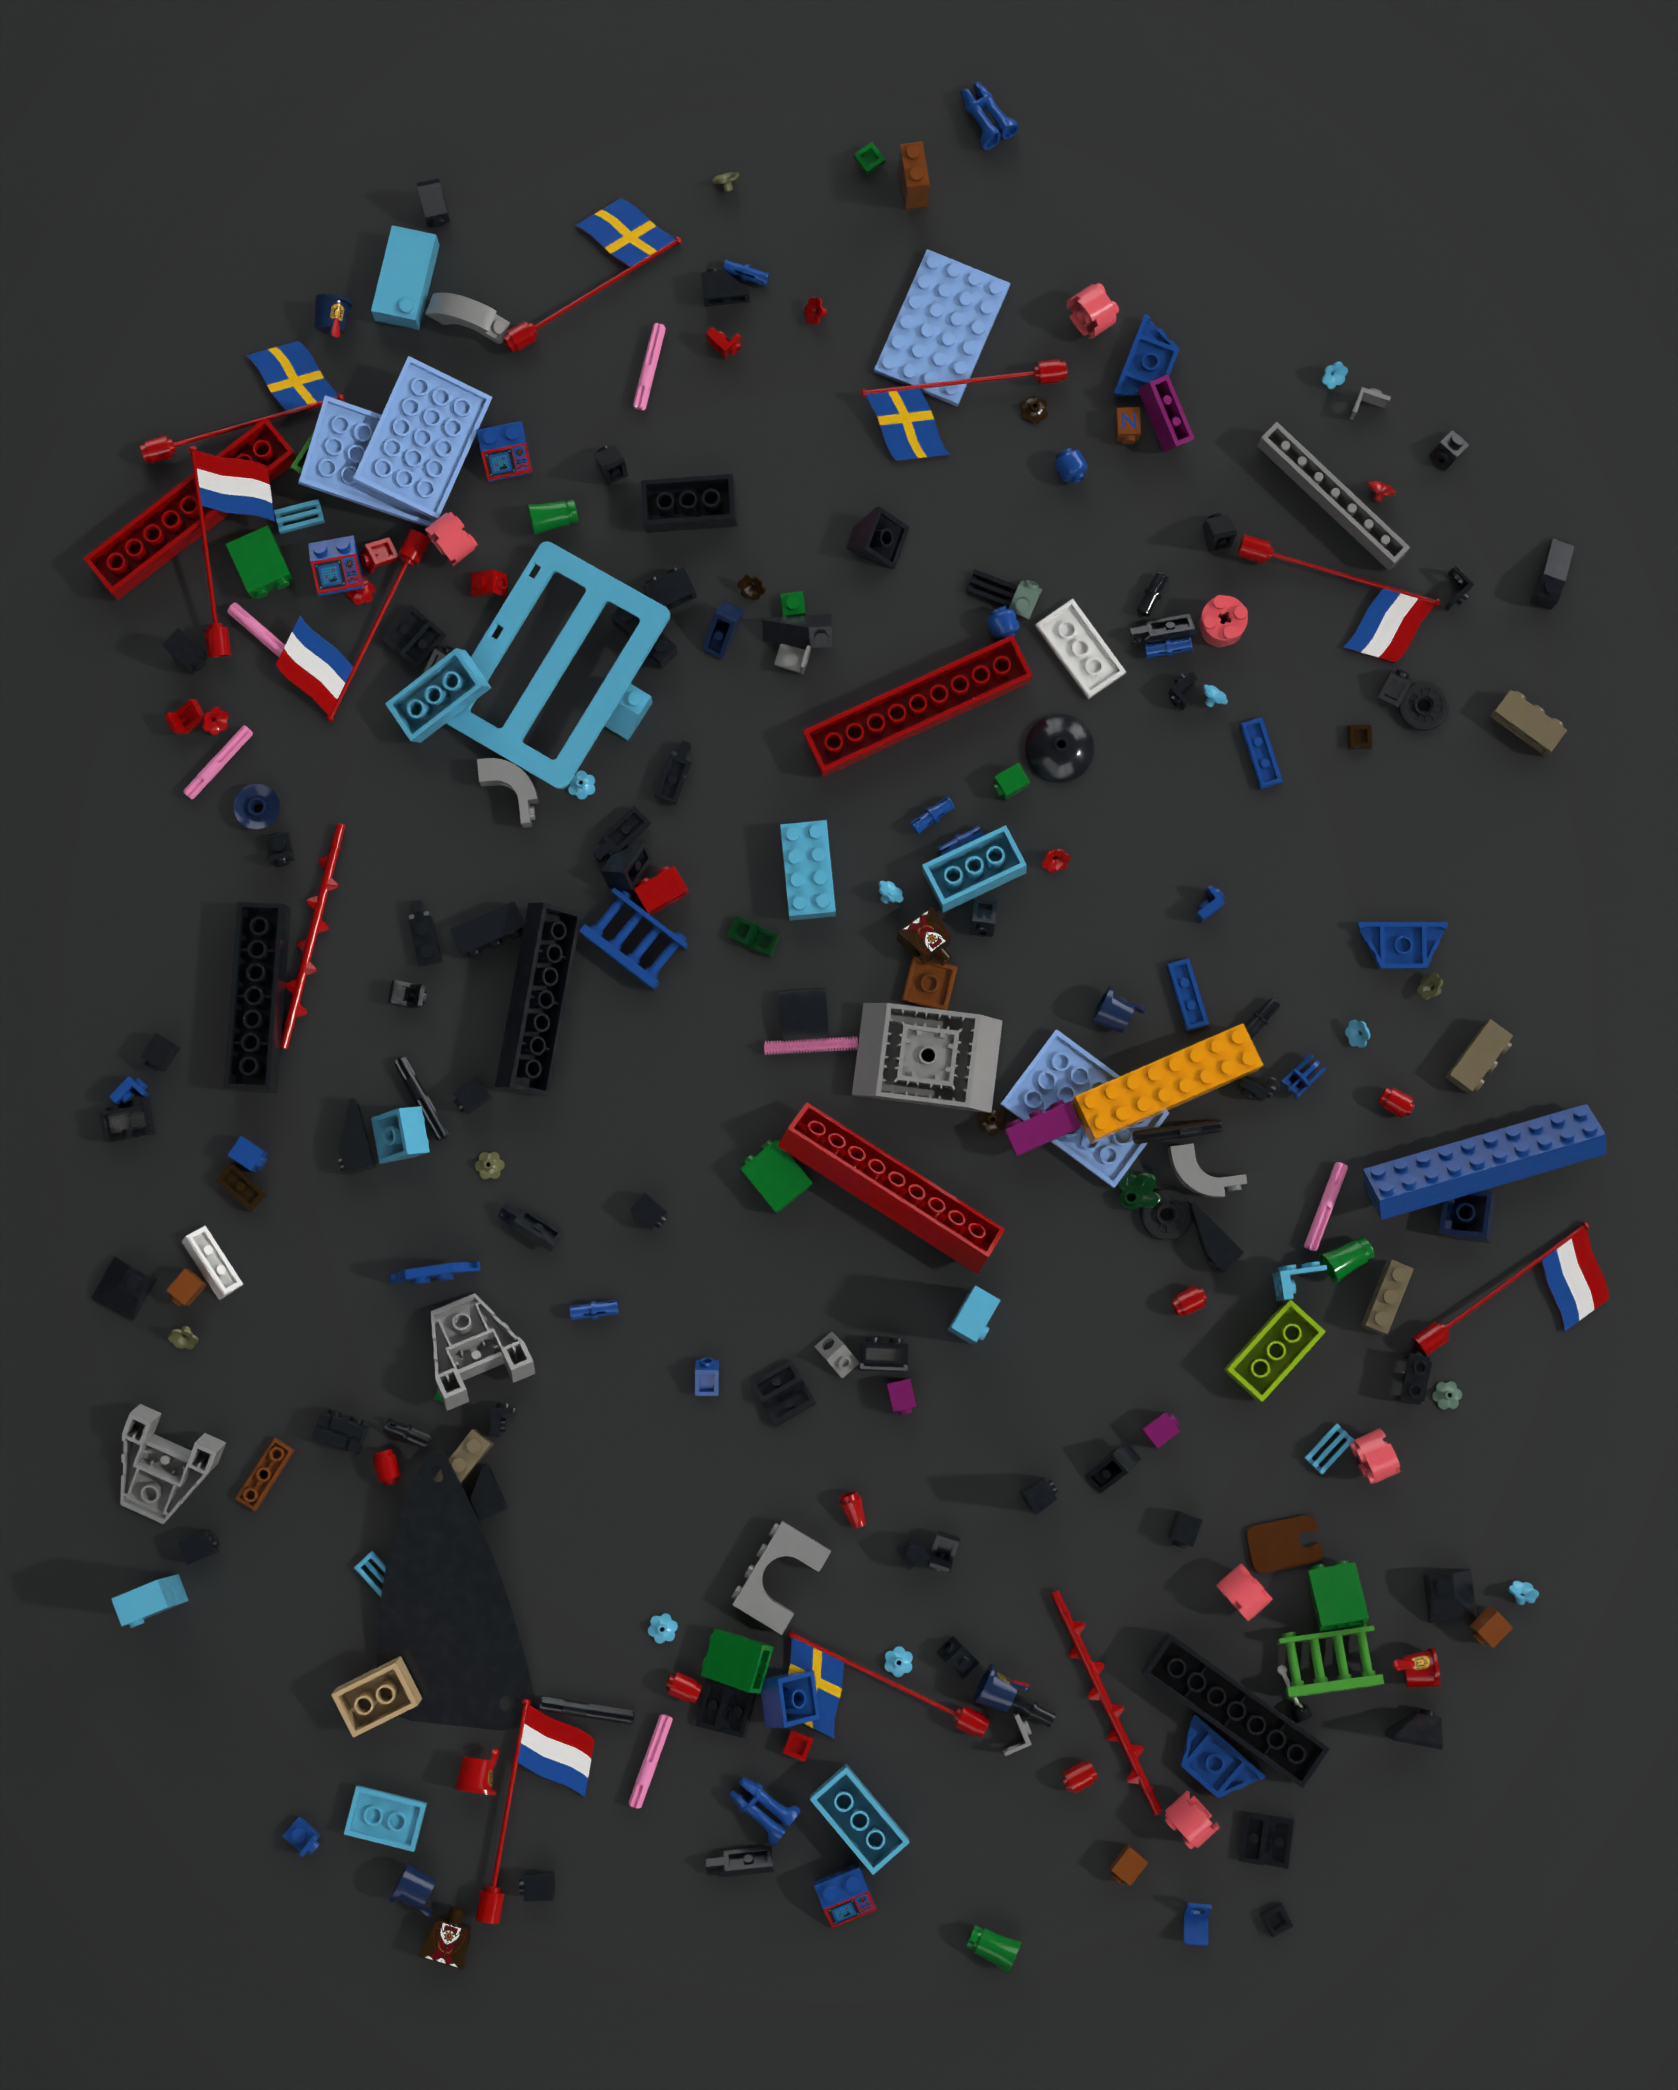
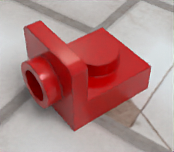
[706,327,741,359]
[360,537,399,574]

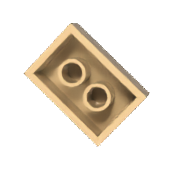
[331,1656,422,1738]

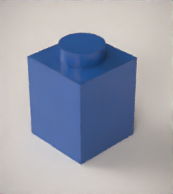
[228,1136,268,1172]

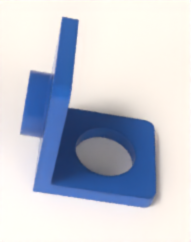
[1184,1903,1212,1947]

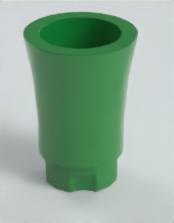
[527,500,578,536]
[1319,1237,1375,1284]
[966,1925,1022,1974]

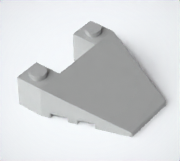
[431,1293,535,1411]
[120,1404,226,1524]

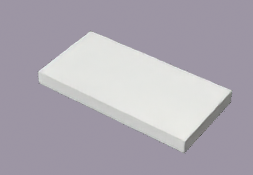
[1035,599,1126,699]

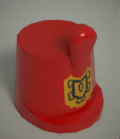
[1392,1647,1440,1688]
[455,1748,500,1795]

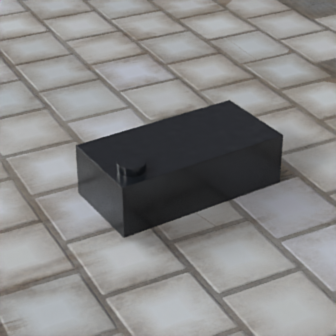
[641,474,737,533]

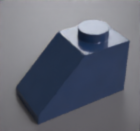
[702,601,745,659]

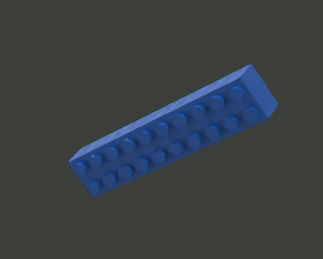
[1363,1104,1606,1220]

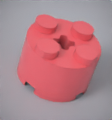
[1067,283,1119,339]
[424,512,478,566]
[1198,595,1248,647]
[1349,1428,1401,1484]
[1216,1564,1273,1622]
[1165,1791,1220,1849]

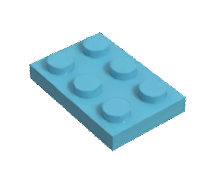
[344,1785,427,1852]

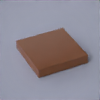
[902,956,958,1010]

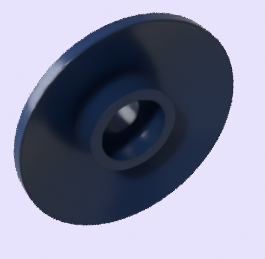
[233,784,280,830]

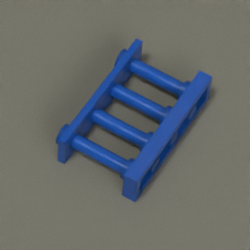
[579,888,688,991]

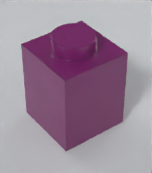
[886,1379,917,1415]
[1141,1412,1180,1449]

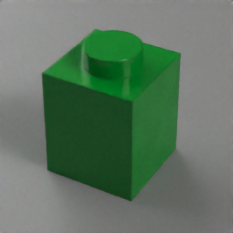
[992,763,1030,800]

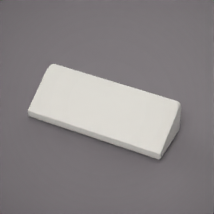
[182,1226,243,1300]

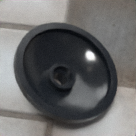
[1025,714,1094,783]

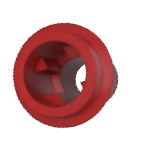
[839,1491,866,1529]

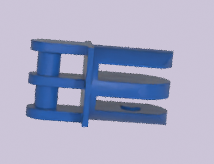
[1280,1053,1327,1099]

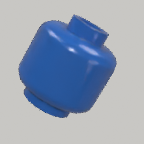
[1054,448,1088,484]
[986,605,1020,639]

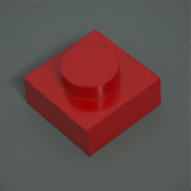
[783,1729,814,1762]

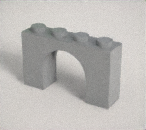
[731,1521,831,1635]

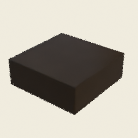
[1347,725,1372,750]

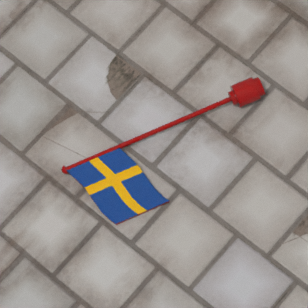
[502,198,682,353]
[140,341,344,463]
[861,359,1067,461]
[788,1631,990,1739]

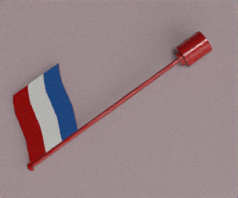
[188,446,275,658]
[276,529,431,722]
[1237,534,1441,663]
[1411,1222,1609,1357]
[475,1699,595,1924]

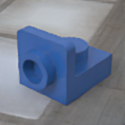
[1195,885,1225,923]
[109,1076,150,1105]
[695,1358,719,1396]
[282,1816,321,1857]

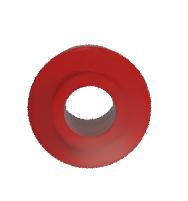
[1378,1087,1415,1118]
[1170,1285,1207,1317]
[373,1449,402,1486]
[665,1672,702,1703]
[1061,1760,1099,1794]

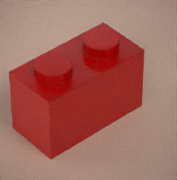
[634,866,689,916]

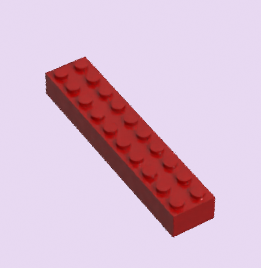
[83,417,297,600]
[803,635,1033,778]
[778,1102,1005,1274]

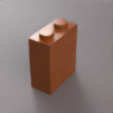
[899,141,930,210]

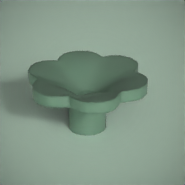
[1432,1381,1462,1410]

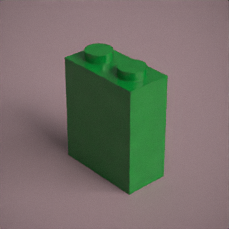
[226,525,294,599]
[740,1139,813,1214]
[1306,1561,1369,1632]
[701,1629,774,1694]

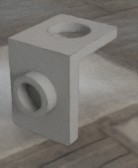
[1350,387,1391,420]
[774,644,811,674]
[814,1331,860,1378]
[1002,1712,1032,1756]

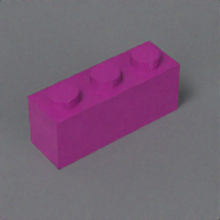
[1138,375,1195,453]
[1004,1100,1082,1157]

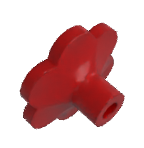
[804,297,827,325]
[1367,481,1396,502]
[346,577,375,605]
[202,707,229,735]
[1041,849,1071,873]

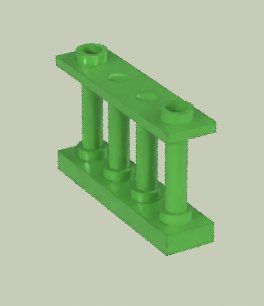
[1276,1624,1384,1699]

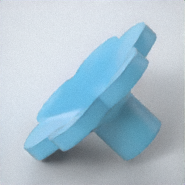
[1321,361,1348,389]
[1203,684,1228,707]
[568,770,595,800]
[878,881,903,904]
[1345,1020,1370,1048]
[1509,1581,1539,1605]
[648,1613,678,1644]
[884,1646,913,1677]

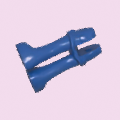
[960,81,1020,150]
[729,1777,802,1847]

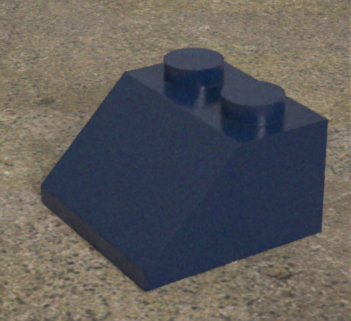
[1439,1191,1496,1243]

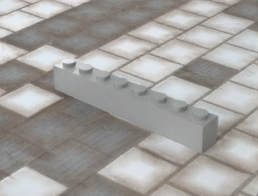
[1257,422,1410,571]

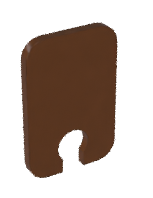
[1246,1515,1323,1573]

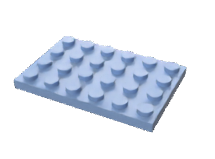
[874,249,1010,407]
[353,356,492,520]
[298,395,435,527]
[1000,1029,1169,1188]

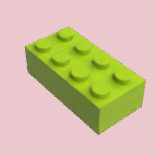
[1223,1299,1326,1402]

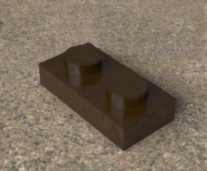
[216,1162,268,1212]

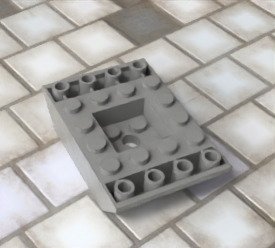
[852,1003,1002,1113]

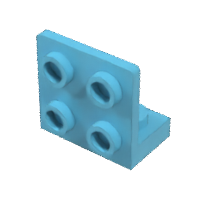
[1272,1261,1327,1301]

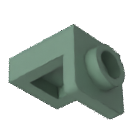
[1009,580,1042,619]

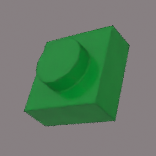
[854,142,885,175]
[780,591,806,617]

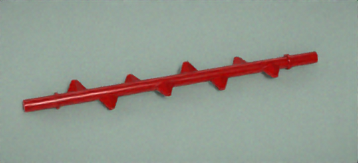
[281,823,346,1050]
[1050,1590,1162,1815]

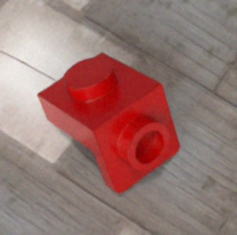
[471,569,508,597]
[164,699,204,734]

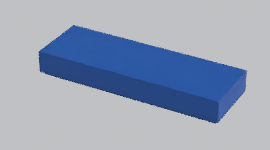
[1239,717,1283,790]
[1166,958,1209,1032]

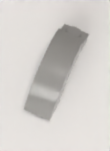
[425,293,510,344]
[477,758,539,828]
[1168,1143,1247,1198]

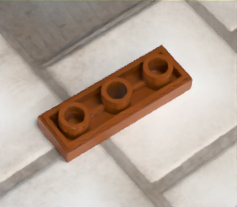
[235,1437,295,1511]

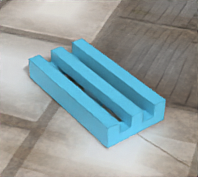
[274,499,325,534]
[1304,1423,1354,1474]
[354,1551,386,1597]

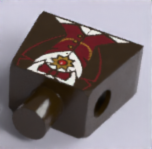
[897,907,952,966]
[419,1906,471,1970]

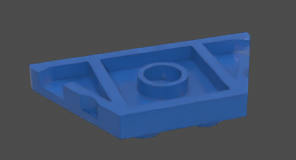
[1113,314,1180,397]
[1357,922,1448,969]
[389,1262,481,1285]
[1180,1714,1266,1798]

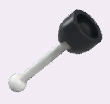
[1277,1665,1313,1723]

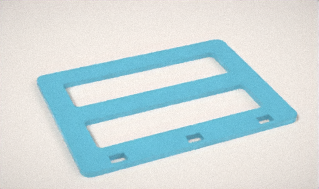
[446,541,670,789]

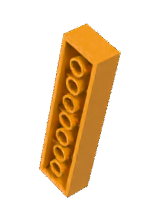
[1071,1023,1263,1144]

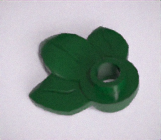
[1118,1168,1161,1211]

